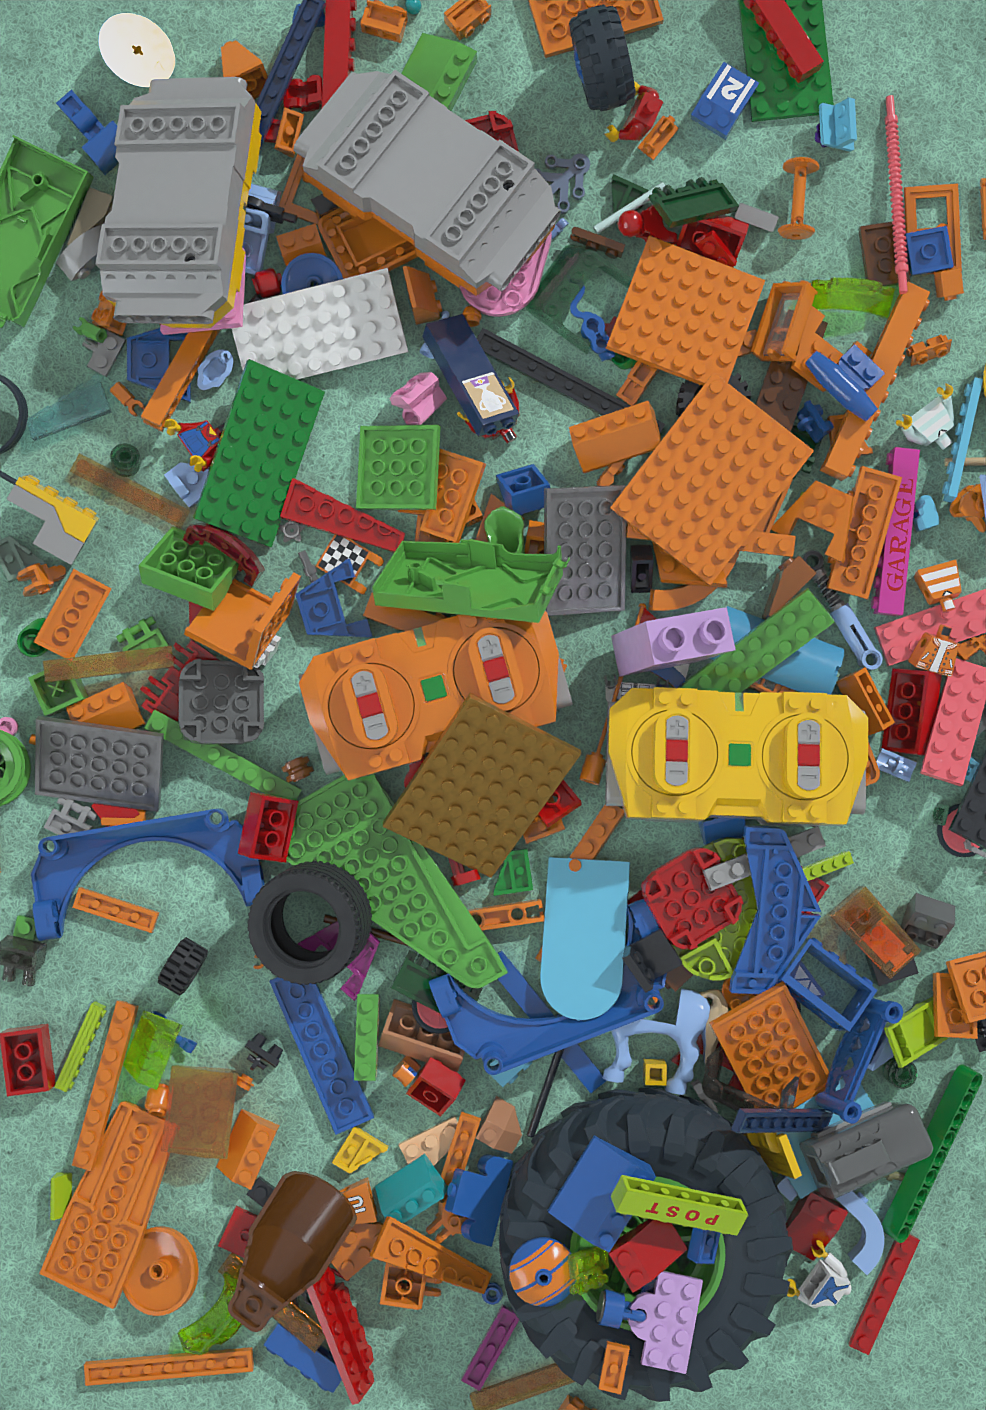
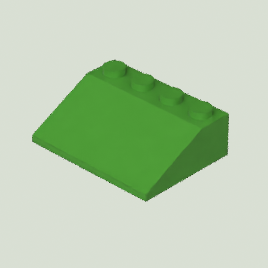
[401,33,477,111]
[138,526,239,611]

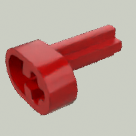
[448,858,481,887]

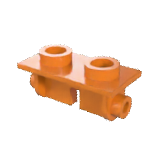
[637,115,679,160]
[906,334,952,367]

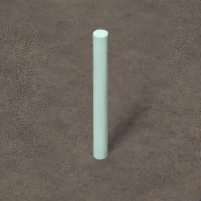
[593,182,665,234]

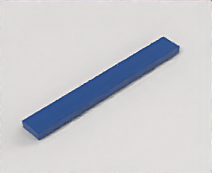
[498,950,607,1093]

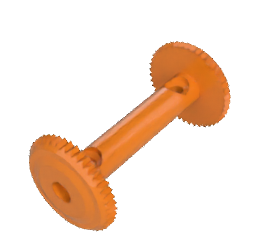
[778,157,819,240]

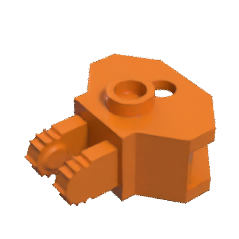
[949,484,986,533]
[17,563,66,597]
[426,1193,468,1244]

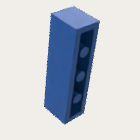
[264,1317,342,1393]

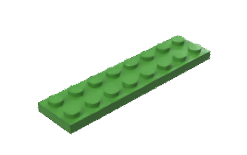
[678,588,835,694]

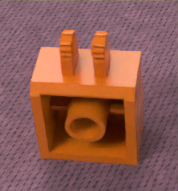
[380,1263,443,1310]

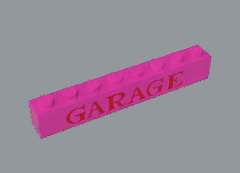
[871,447,920,617]

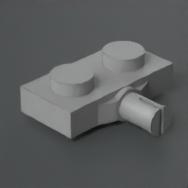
[82,330,126,377]

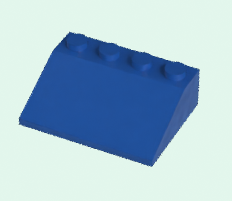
[548,1136,656,1252]

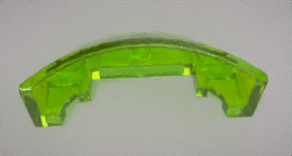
[811,278,895,318]
[177,1271,242,1355]

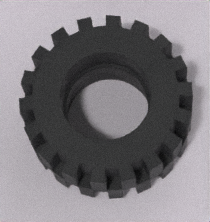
[158,937,208,996]

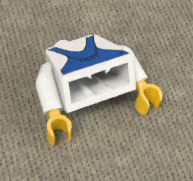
[787,1240,851,1308]

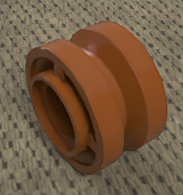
[281,756,315,783]

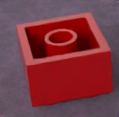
[406,1057,466,1117]

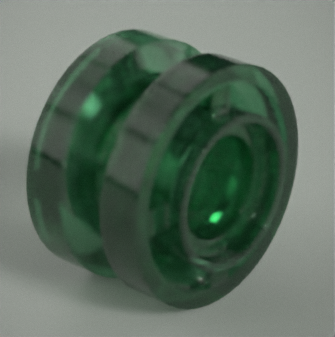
[110,443,140,477]
[883,1056,917,1089]

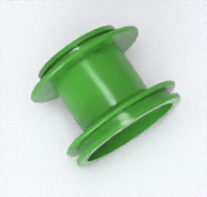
[0,730,31,806]

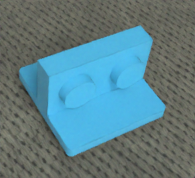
[819,97,857,152]

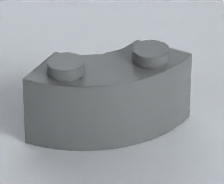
[56,225,101,281]

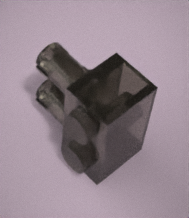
[0,935,47,986]

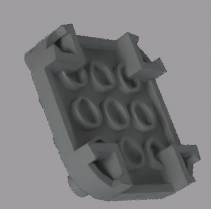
[178,659,265,745]

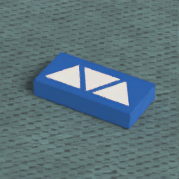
[790,960,826,999]

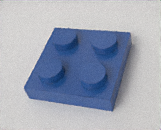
[904,226,954,276]

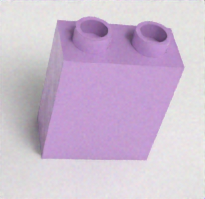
[611,607,735,677]

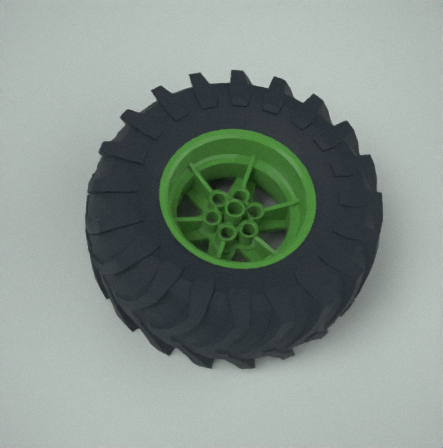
[499,1088,793,1402]

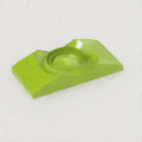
[884,997,948,1068]

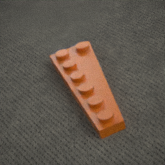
[369,1216,492,1294]

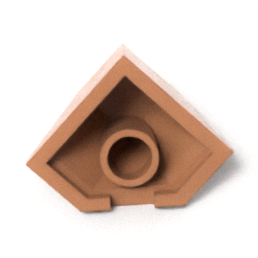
[475,1096,522,1153]

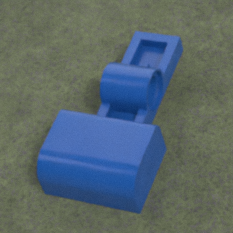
[56,89,119,175]

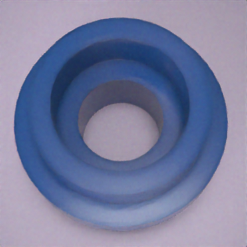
[482,1282,503,1305]

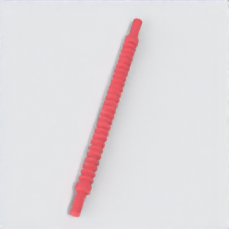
[885,95,909,294]

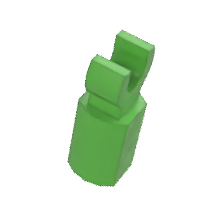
[72,317,108,343]

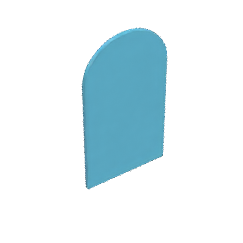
[540,857,630,1021]

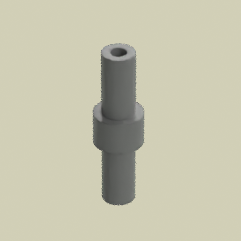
[298,550,318,583]

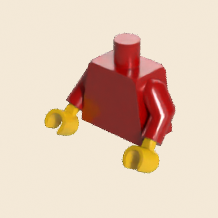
[604,81,663,142]

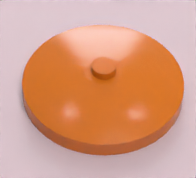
[123,1226,199,1316]

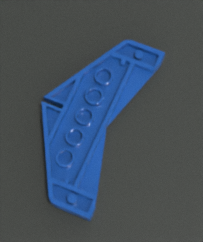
[729,825,821,994]

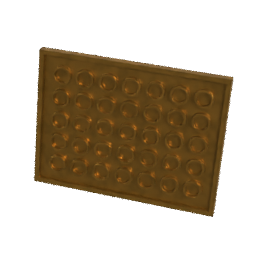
[383,693,581,878]

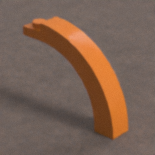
[648,551,740,611]

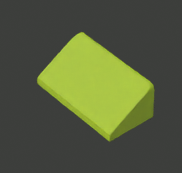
[50,1172,72,1220]

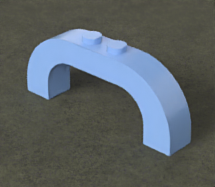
[774,1174,884,1275]

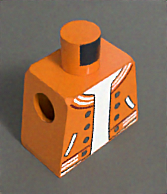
[908,624,958,677]

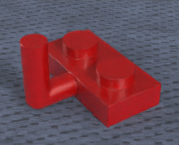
[695,230,737,267]

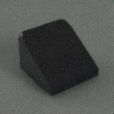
[311,194,339,218]

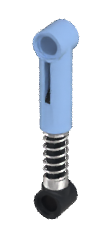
[801,550,883,670]

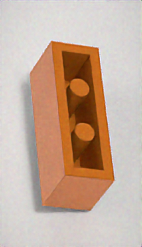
[836,667,895,736]

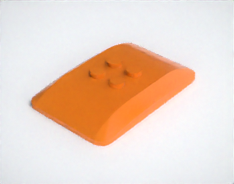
[318,208,418,279]

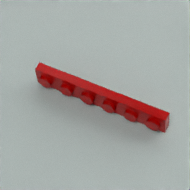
[848,1234,920,1355]

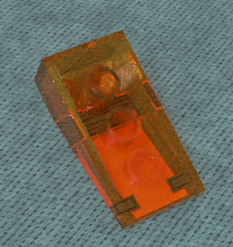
[828,886,921,979]

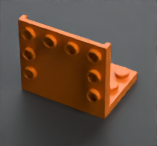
[184,572,301,670]

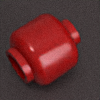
[252,268,282,298]

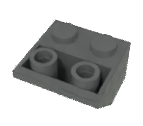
[898,893,955,949]

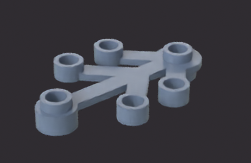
[535,154,590,214]

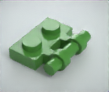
[116,616,170,667]

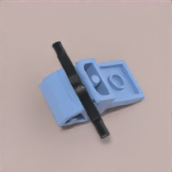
[242,183,298,275]

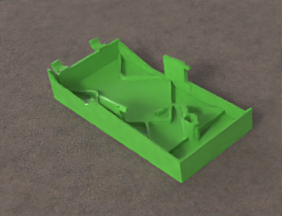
[0,135,94,328]
[372,539,570,623]

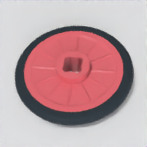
[937,803,983,857]
[412,1000,450,1034]

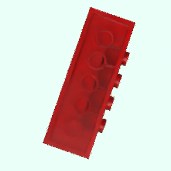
[307,1267,375,1405]

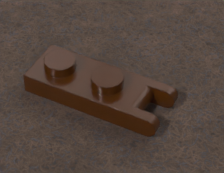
[570,227,626,259]

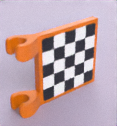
[316,535,384,595]

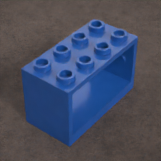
[776,938,877,1032]

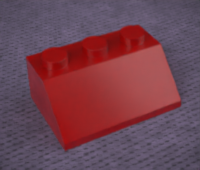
[676,215,749,268]
[238,792,299,863]

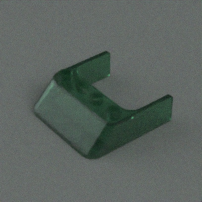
[525,244,632,355]

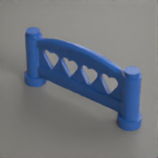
[815,998,903,1124]

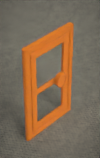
[279,154,320,226]
[904,183,962,275]

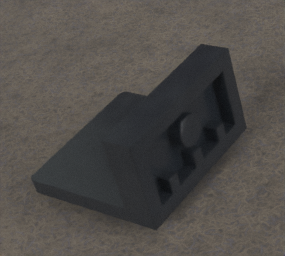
[622,929,683,993]

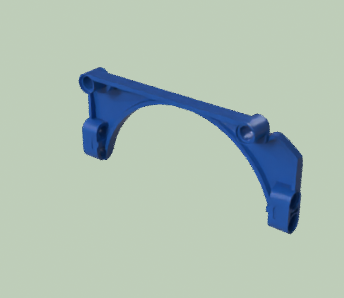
[31,808,265,941]
[429,899,667,1075]

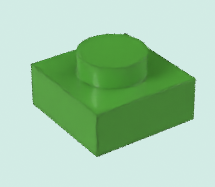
[13,915,36,940]

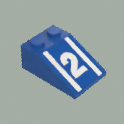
[691,62,759,140]

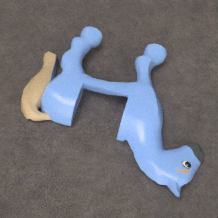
[602,988,729,1095]

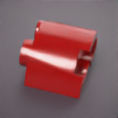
[283,75,323,112]

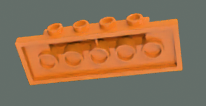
[826,466,902,599]

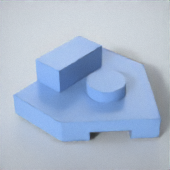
[164,462,210,508]

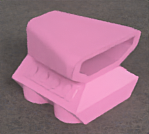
[390,372,447,425]

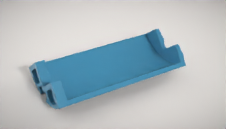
[710,606,844,695]

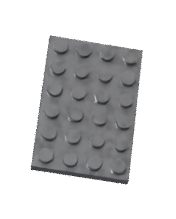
[544,485,626,616]
[35,716,164,812]

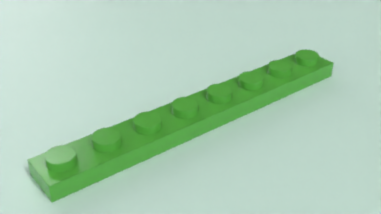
[144,710,302,800]

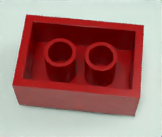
[0,1023,56,1097]

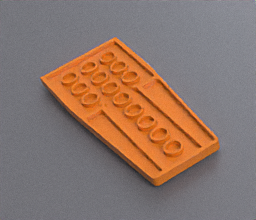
[39,1101,178,1309]

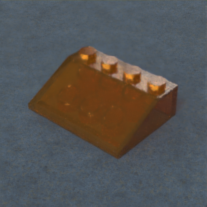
[161,1065,238,1159]

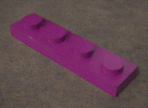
[461,1304,519,1391]

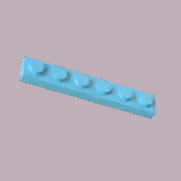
[942,377,983,503]

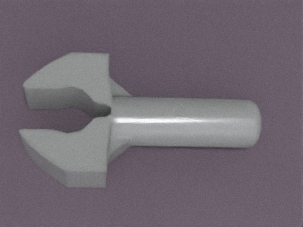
[691,1079,718,1113]

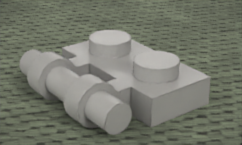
[44,798,98,835]

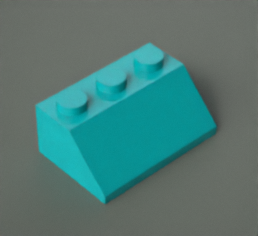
[375,1153,448,1224]

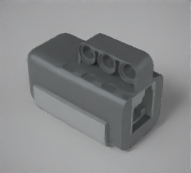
[799,1101,933,1199]

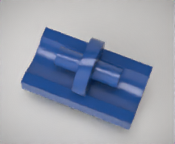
[797,400,834,443]

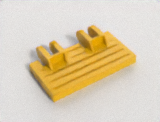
[743,1133,802,1179]

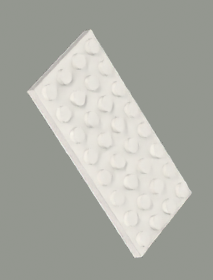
[231,268,409,380]

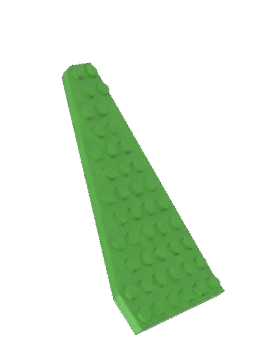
[286,774,508,988]

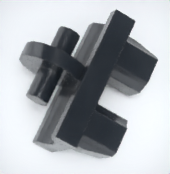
[245,1033,283,1071]

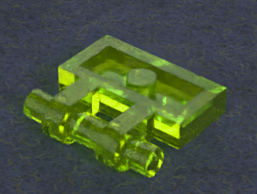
[568,1246,609,1295]

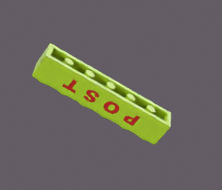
[611,1175,748,1236]

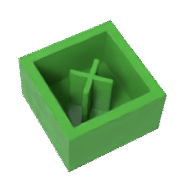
[28,661,88,716]

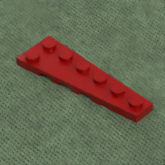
[280,478,406,553]

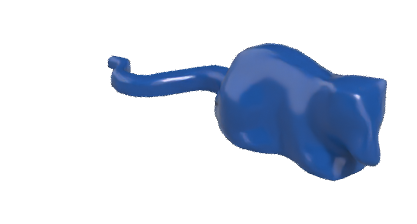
[566,275,615,362]

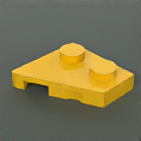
[332,1126,388,1174]

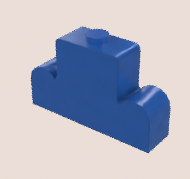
[445,1154,513,1247]

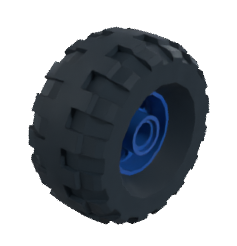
[569,4,636,112]

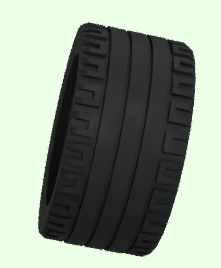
[247,861,372,985]

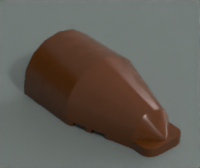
[228,1171,357,1332]

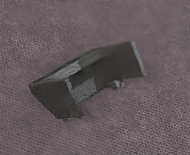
[702,1045,800,1113]

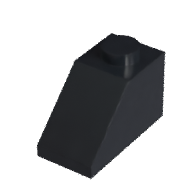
[630,545,654,593]

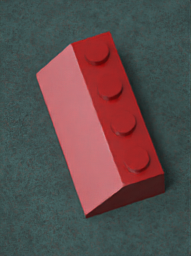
[881,668,942,756]

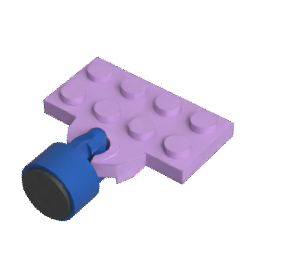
[596,1271,703,1374]

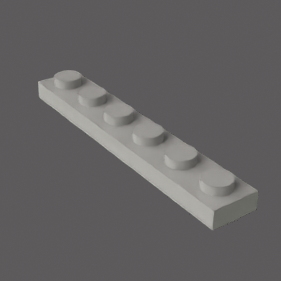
[702,826,826,890]

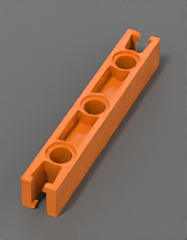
[141,329,221,432]
[468,899,545,931]

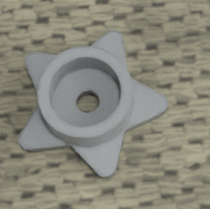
[279,520,305,542]

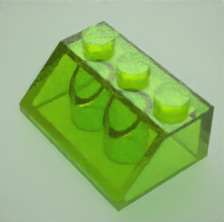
[123,1010,183,1090]

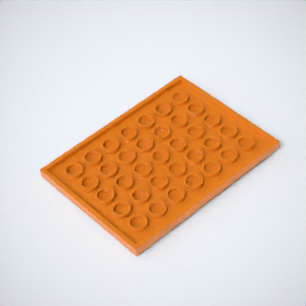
[610,373,814,586]

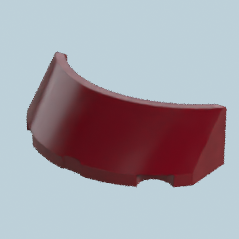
[183,523,265,587]

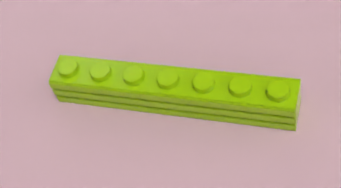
[802,851,854,881]
[54,1001,107,1092]

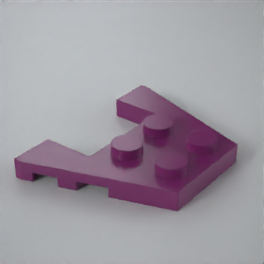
[297,920,380,1001]

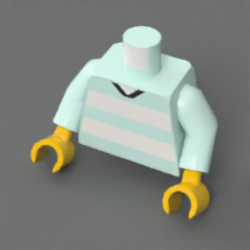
[896,383,954,450]

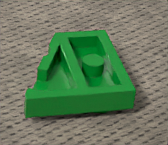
[493,848,533,896]

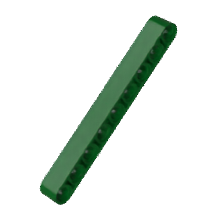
[882,1064,983,1243]

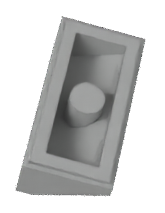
[735,203,779,232]

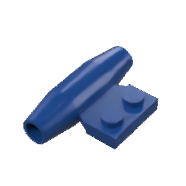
[805,345,885,422]

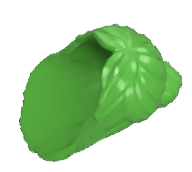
[484,506,525,554]

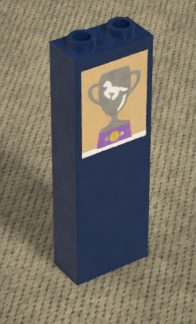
[422,314,519,437]

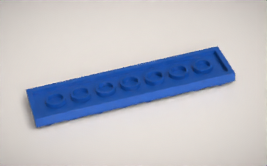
[269,977,374,1135]

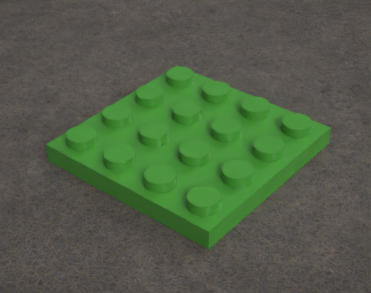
[356,425,441,510]

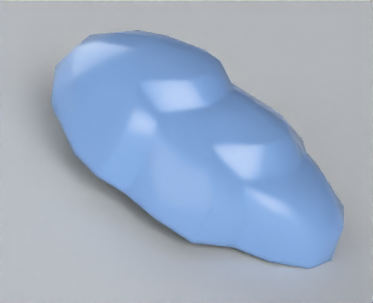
[197,350,233,390]

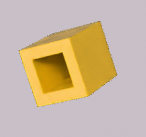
[643,1059,667,1086]

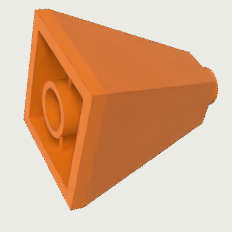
[221,40,268,99]

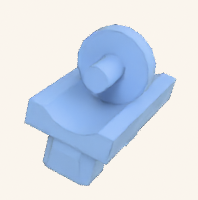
[876,748,917,782]

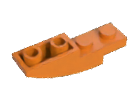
[616,361,660,406]

